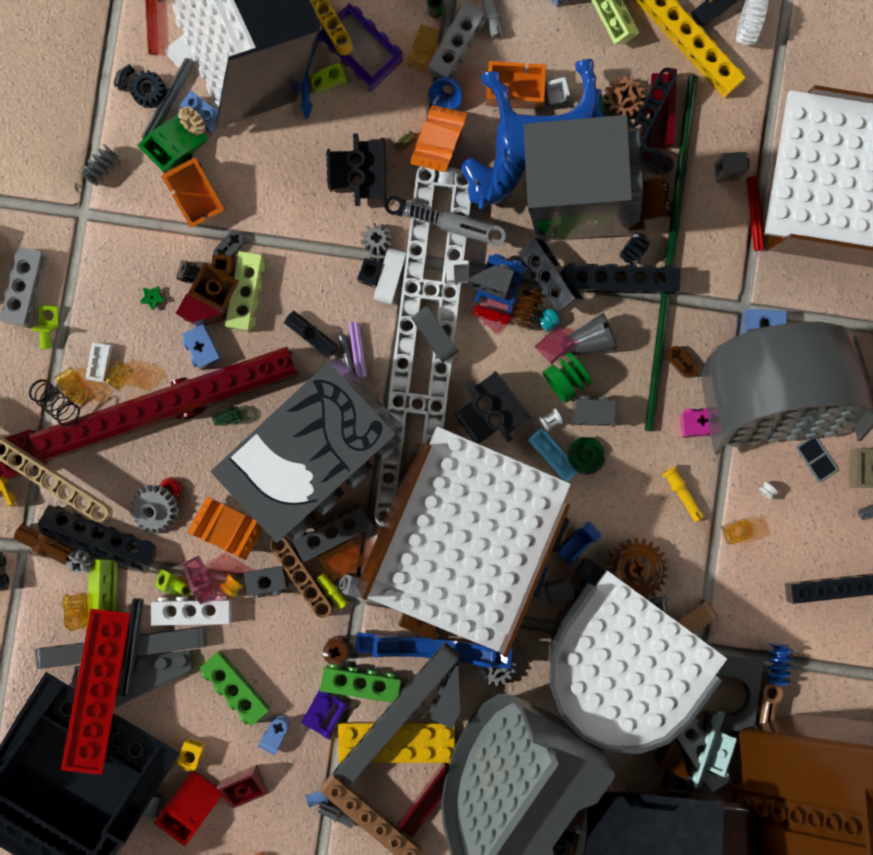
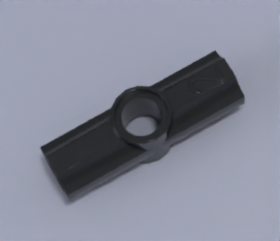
[284,310,339,359]

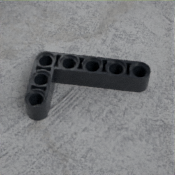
[632,67,676,174]

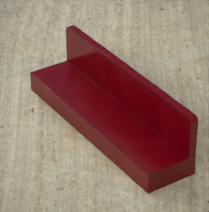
[648,68,677,149]
[397,763,449,837]

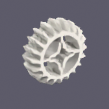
[736,0,769,46]

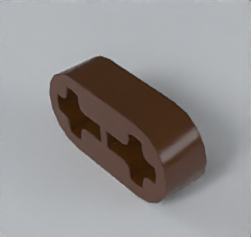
[666,346,698,378]

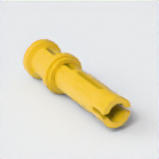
[662,466,705,522]

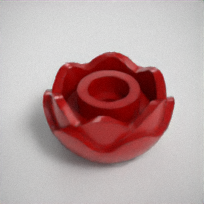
[159,477,183,500]

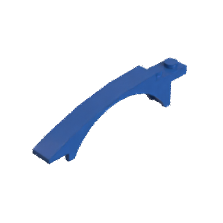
[355,632,512,669]

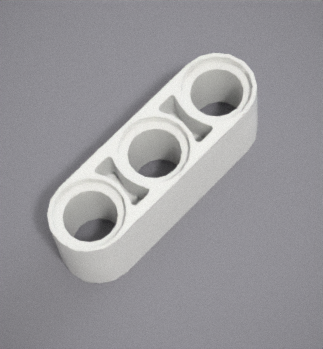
[373,248,407,305]

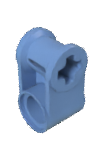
[258,715,289,755]

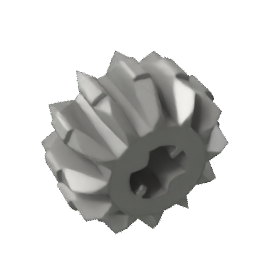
[360,223,393,256]

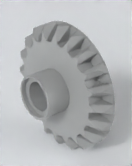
[129,485,178,534]

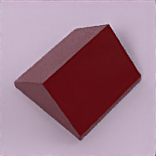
[217,765,268,809]

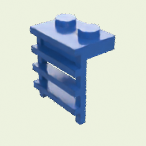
[474,254,526,314]

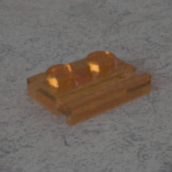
[318,538,365,581]

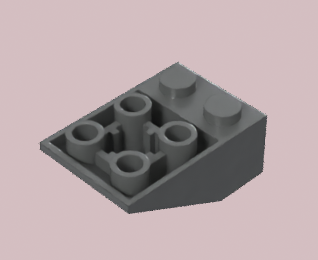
[429,661,460,729]

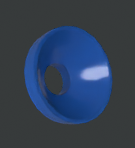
[428,77,463,110]

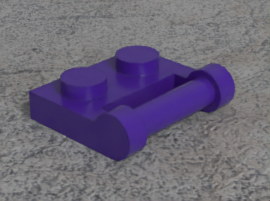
[301,689,350,740]

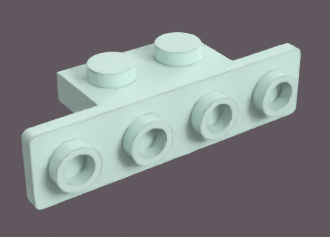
[692,711,738,789]

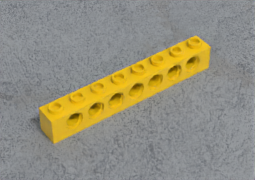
[635,0,746,99]

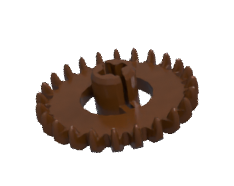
[605,538,670,600]

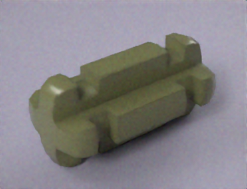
[394,131,416,152]

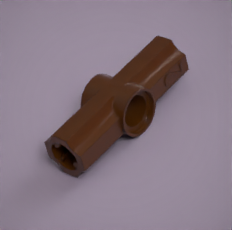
[14,524,74,565]

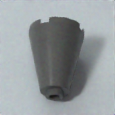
[562,313,618,356]

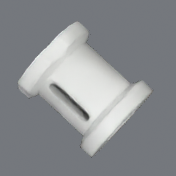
[539,408,563,432]

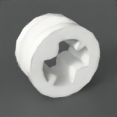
[758,482,778,500]

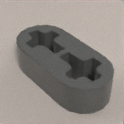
[213,231,244,258]

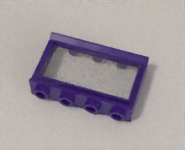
[317,3,403,92]

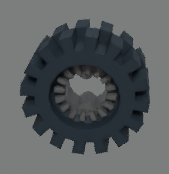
[129,70,166,108]

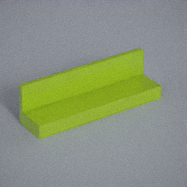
[86,559,118,631]

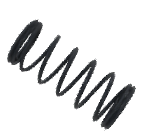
[29,379,80,426]

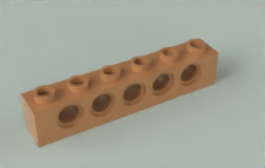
[320,773,423,855]

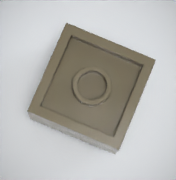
[850,448,873,488]

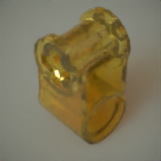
[54,366,88,404]
[63,593,87,631]

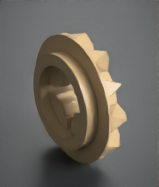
[178,107,205,136]

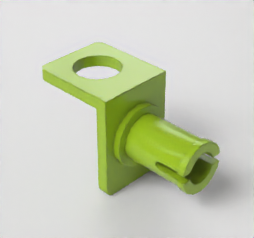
[32,305,59,349]
[155,569,192,597]

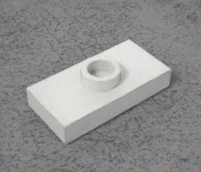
[85,342,113,383]

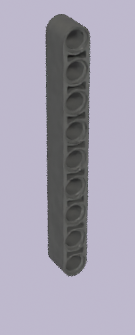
[34,626,208,669]
[333,642,461,786]

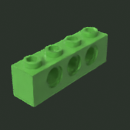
[200,650,271,726]
[320,664,401,703]

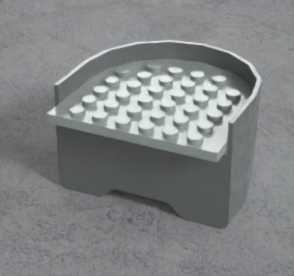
[701,322,873,455]
[441,694,615,855]

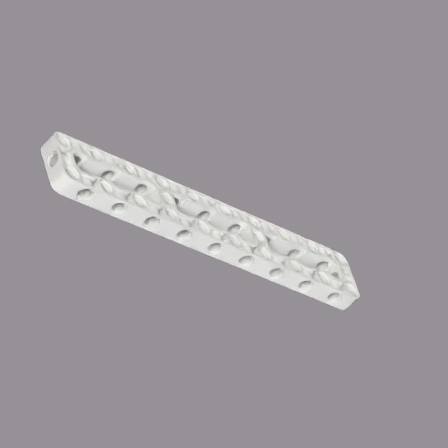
[374,167,471,526]

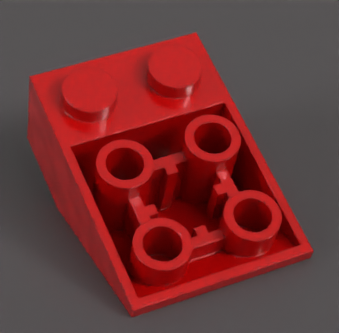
[153,770,222,847]

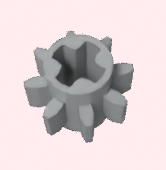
[66,549,93,574]

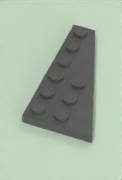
[75,650,193,708]

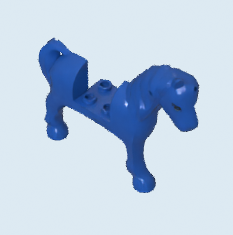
[461,59,604,210]

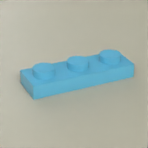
[528,427,578,482]

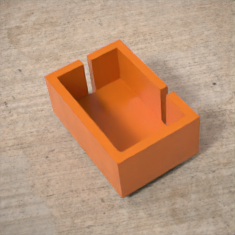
[486,61,546,109]
[161,157,225,228]

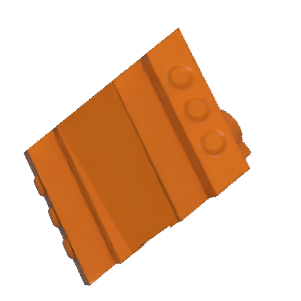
[410,105,468,173]
[187,497,263,560]

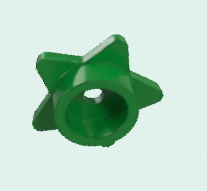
[140,286,165,310]

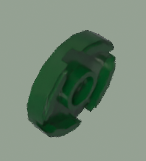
[568,437,605,475]

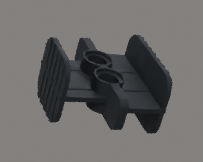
[326,133,387,206]
[455,371,530,444]

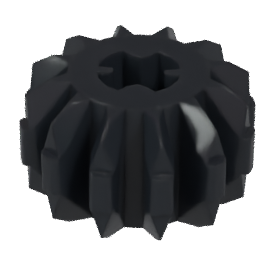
[620,232,650,264]

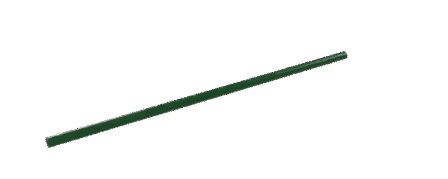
[644,76,698,431]

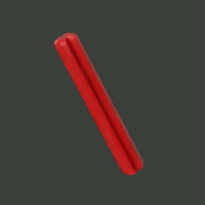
[746,176,765,252]

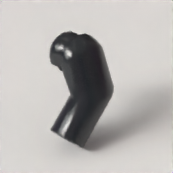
[113,63,135,91]

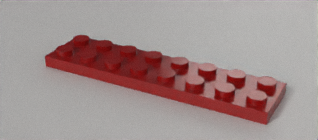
[61,609,130,775]

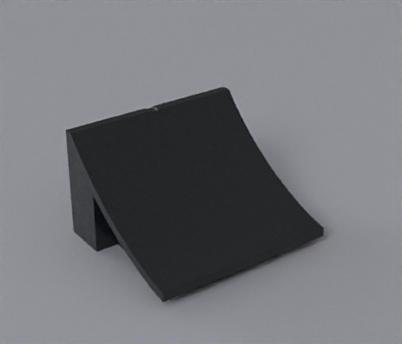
[0,672,180,855]

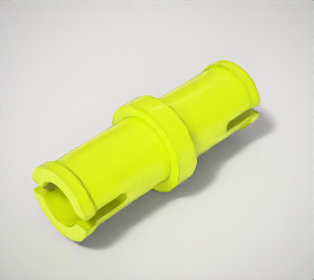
[315,572,348,610]

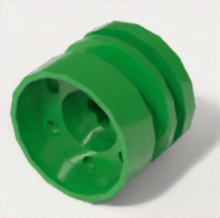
[542,352,593,403]

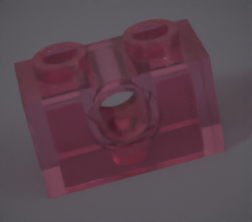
[181,555,218,605]

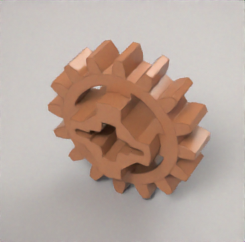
[603,75,645,117]

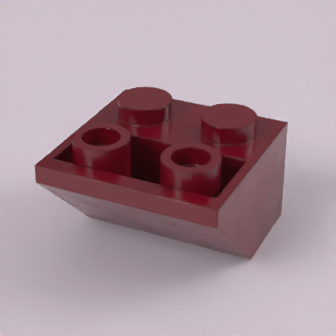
[175,293,227,326]

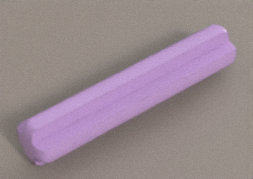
[349,322,367,378]

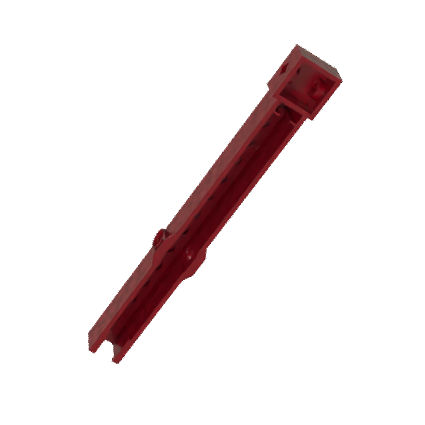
[0,346,299,479]

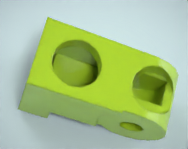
[309,62,349,93]

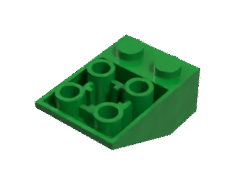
[137,114,209,173]

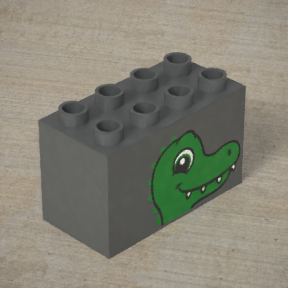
[523,115,643,241]

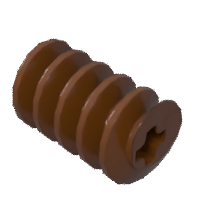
[511,287,546,330]
[323,636,350,665]

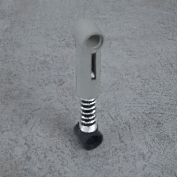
[384,196,506,246]

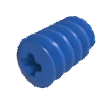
[766,643,794,686]

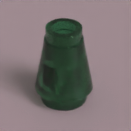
[212,406,242,426]

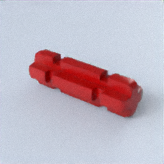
[473,305,510,325]

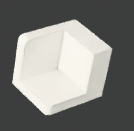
[545,77,570,107]
[446,260,469,284]

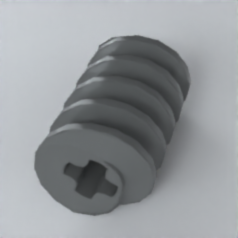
[78,144,120,186]

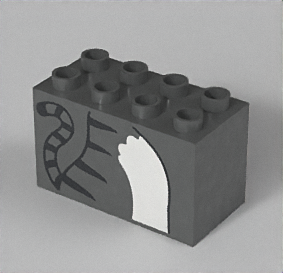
[210,357,402,543]

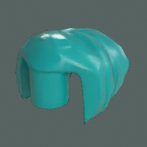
[536,308,561,333]

